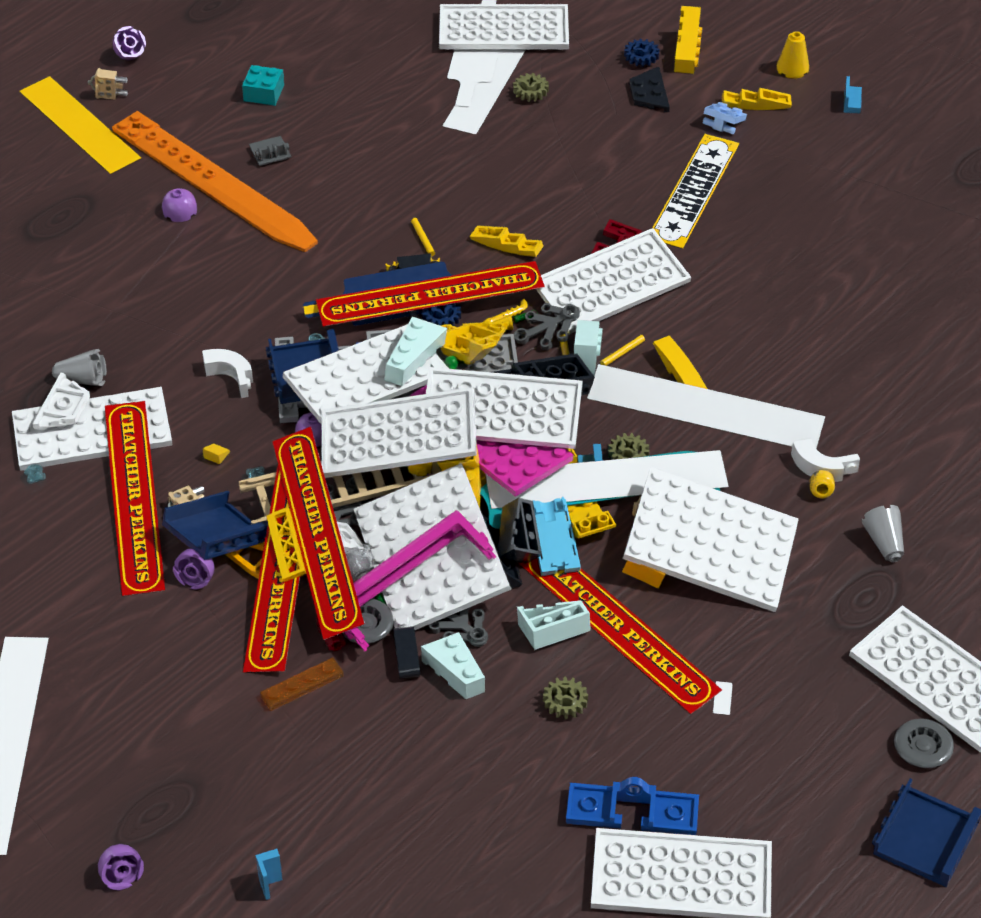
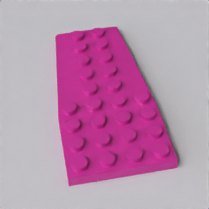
[409,385,573,497]

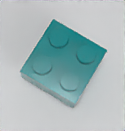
[242,65,284,106]

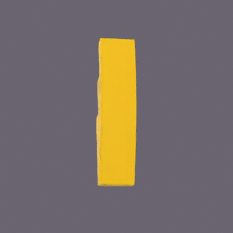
[722,88,792,110]
[470,226,543,257]
[653,336,707,389]

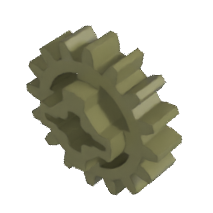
[513,73,549,102]
[608,433,649,460]
[543,677,588,719]

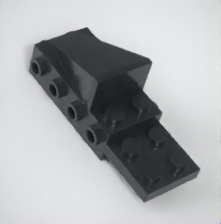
[490,353,595,395]

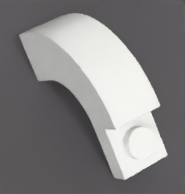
[202,349,253,398]
[791,438,860,482]

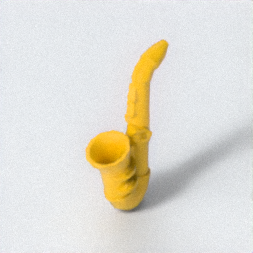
[483,299,528,330]

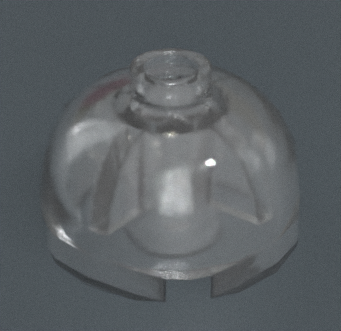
[345,544,374,581]

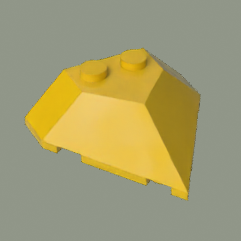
[440,321,509,364]

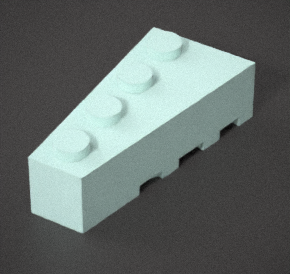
[384,317,447,386]

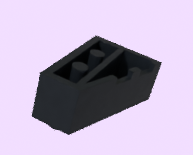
[497,498,542,564]

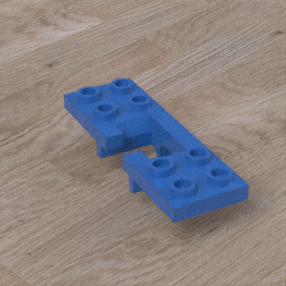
[566,777,699,835]

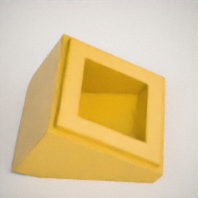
[203,444,230,464]

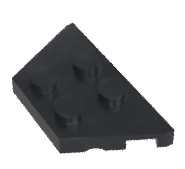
[629,67,670,112]

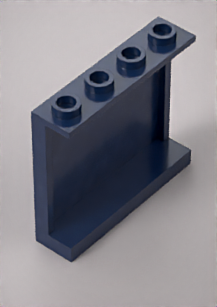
[266,329,339,404]
[162,491,268,560]
[872,778,981,887]

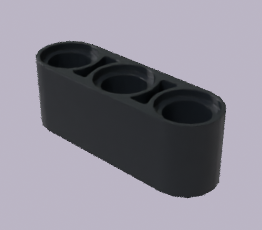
[393,626,420,679]

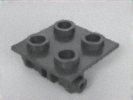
[249,136,292,166]

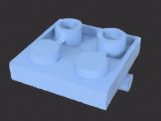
[703,102,747,134]

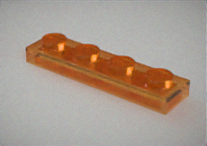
[260,657,344,711]

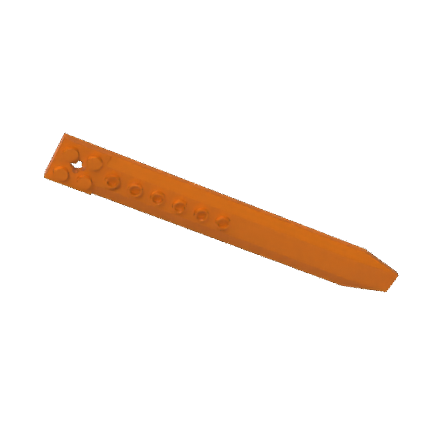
[112,111,318,252]

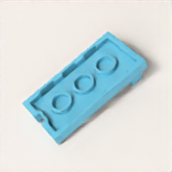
[533,497,581,576]

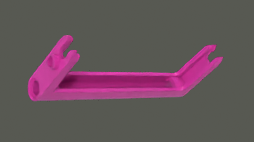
[344,510,496,651]

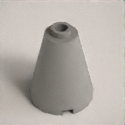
[52,349,107,386]
[861,505,904,562]

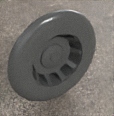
[341,599,393,643]
[894,719,954,768]

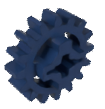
[624,38,660,67]
[422,303,461,326]

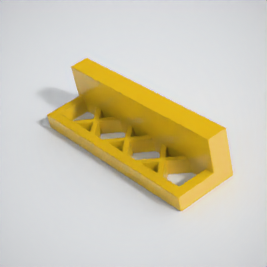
[266,507,306,582]

